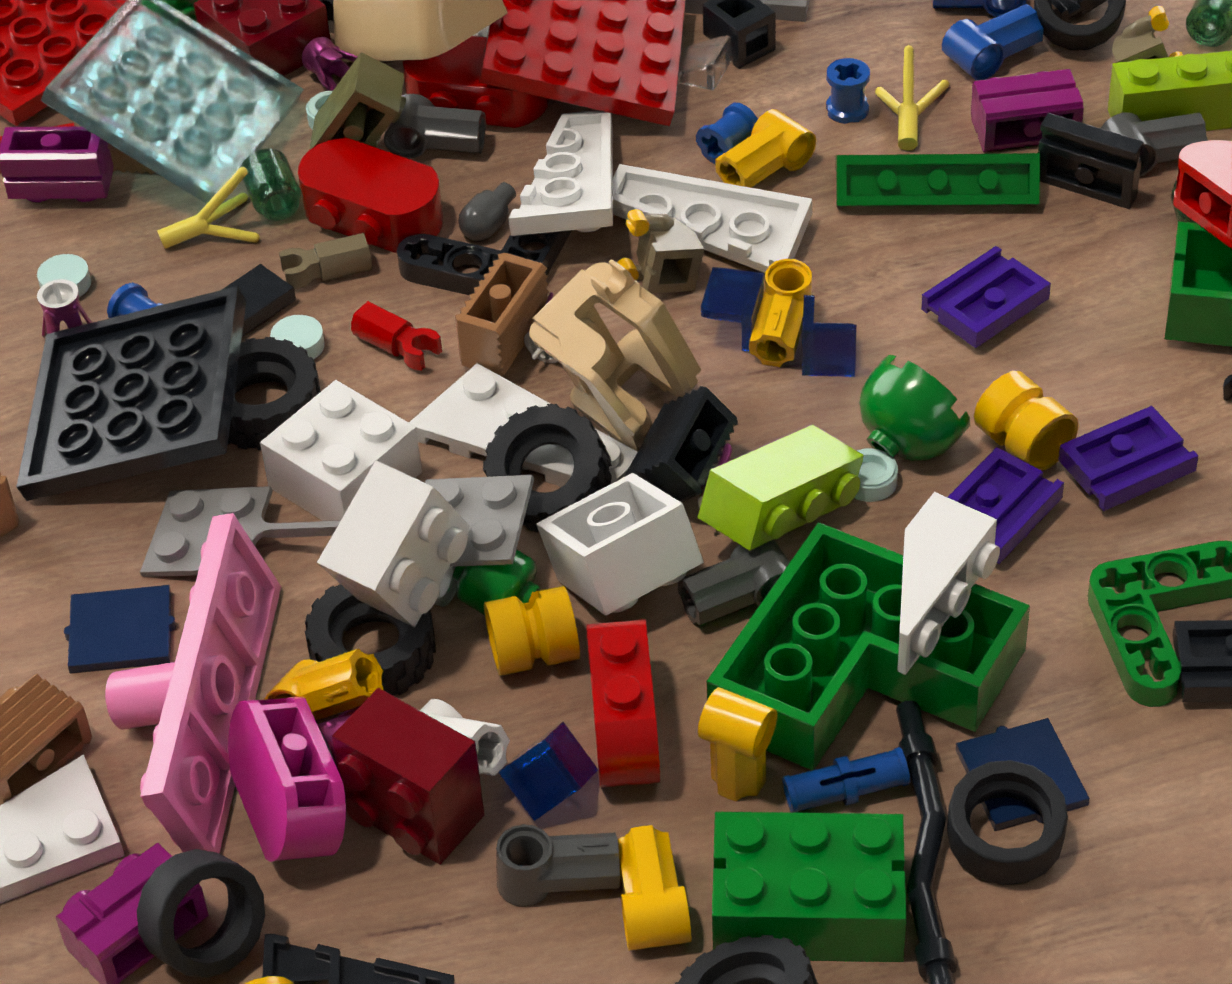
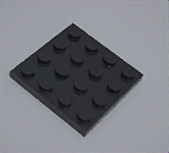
[16,286,246,501]

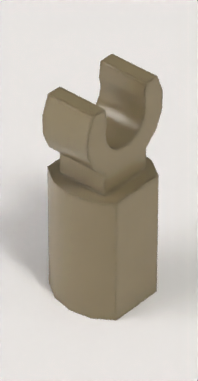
[279,233,372,289]

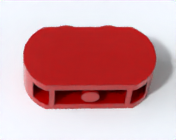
[403,36,549,128]
[298,138,443,253]
[1173,140,1232,249]
[586,619,660,788]

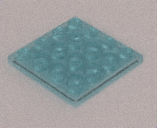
[41,0,304,204]

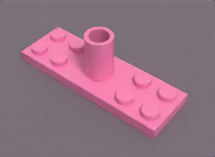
[105,513,281,853]

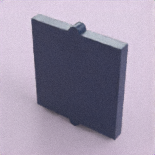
[64,585,176,674]
[956,718,1090,831]

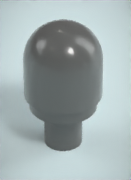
[458,182,516,241]

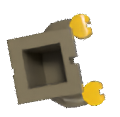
[1112,6,1183,63]
[617,209,704,293]

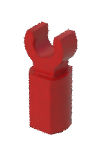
[351,301,442,371]

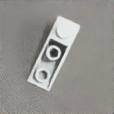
[898,492,1000,675]

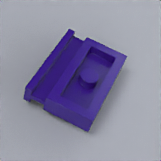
[921,246,1051,348]
[1058,406,1199,511]
[947,447,1064,564]

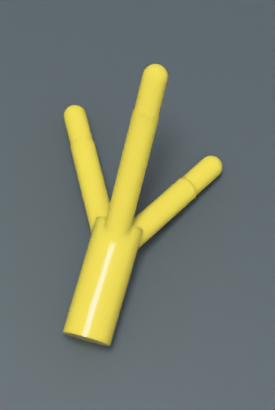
[875,45,949,151]
[157,167,260,249]

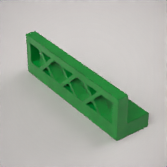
[835,153,1040,206]

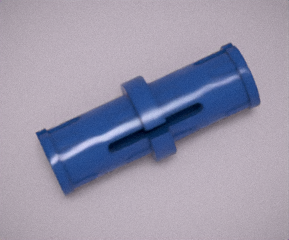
[782,747,910,813]

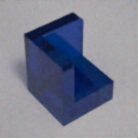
[701,267,764,352]
[802,295,857,377]
[498,722,598,821]

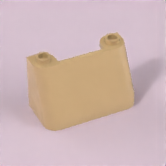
[333,0,508,62]

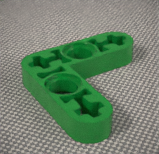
[1087,540,1232,707]

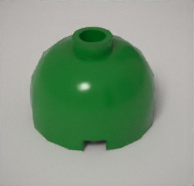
[859,355,970,461]

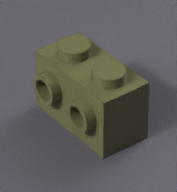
[309,52,406,150]

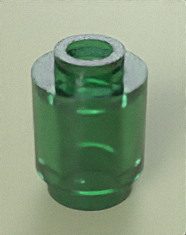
[1186,0,1232,47]
[241,148,301,221]

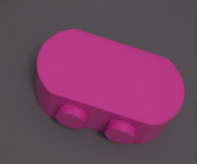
[228,697,346,862]

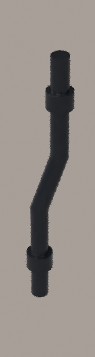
[896,700,957,984]

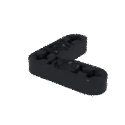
[397,230,572,295]

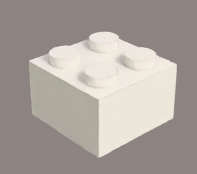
[260,380,422,521]
[317,460,471,628]
[536,473,704,616]

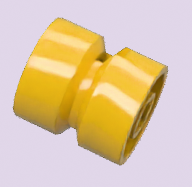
[973,371,1079,471]
[484,586,580,676]

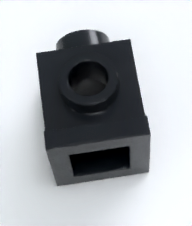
[702,0,776,69]

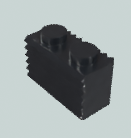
[624,386,738,502]

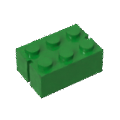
[1164,221,1232,347]
[712,812,906,962]

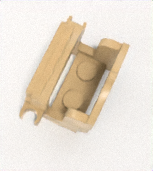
[529,259,701,452]

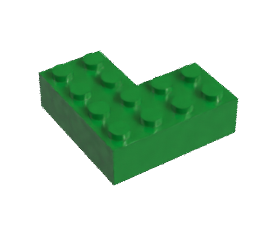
[706,522,1030,770]

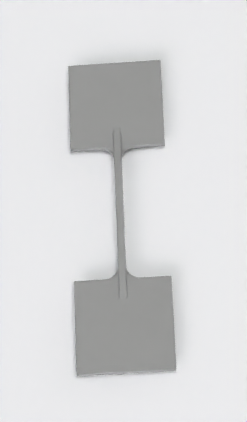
[140,475,534,577]

